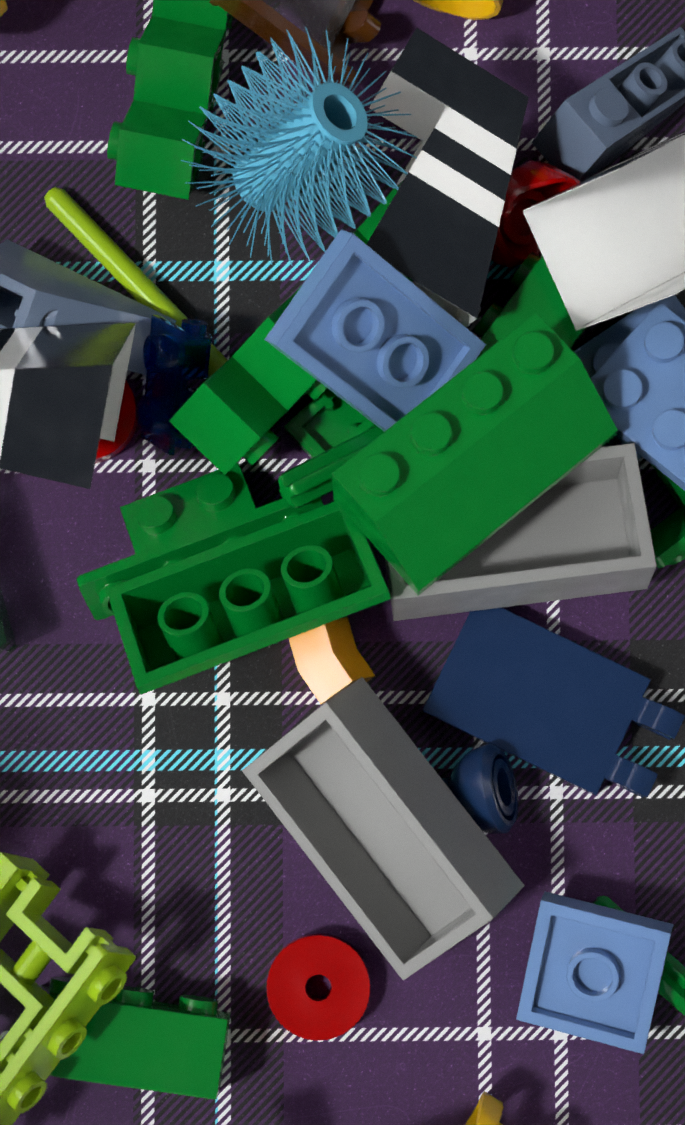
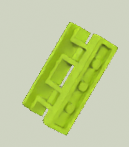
[0,852,136,1125]

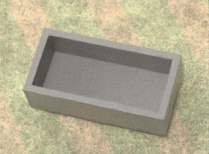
[385,443,656,621]
[242,677,524,980]

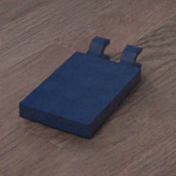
[422,608,685,798]

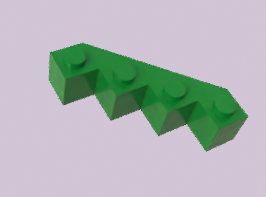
[107,0,234,200]
[169,180,414,475]

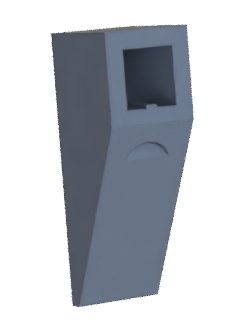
[531,26,685,182]
[0,239,176,376]

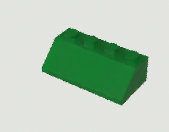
[332,312,618,595]
[106,501,391,695]

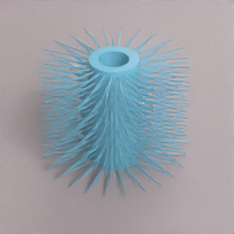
[181,27,417,267]

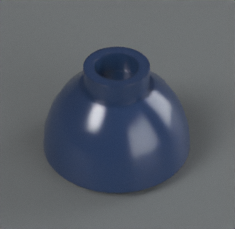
[441,743,518,834]

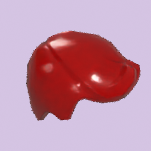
[491,160,581,267]

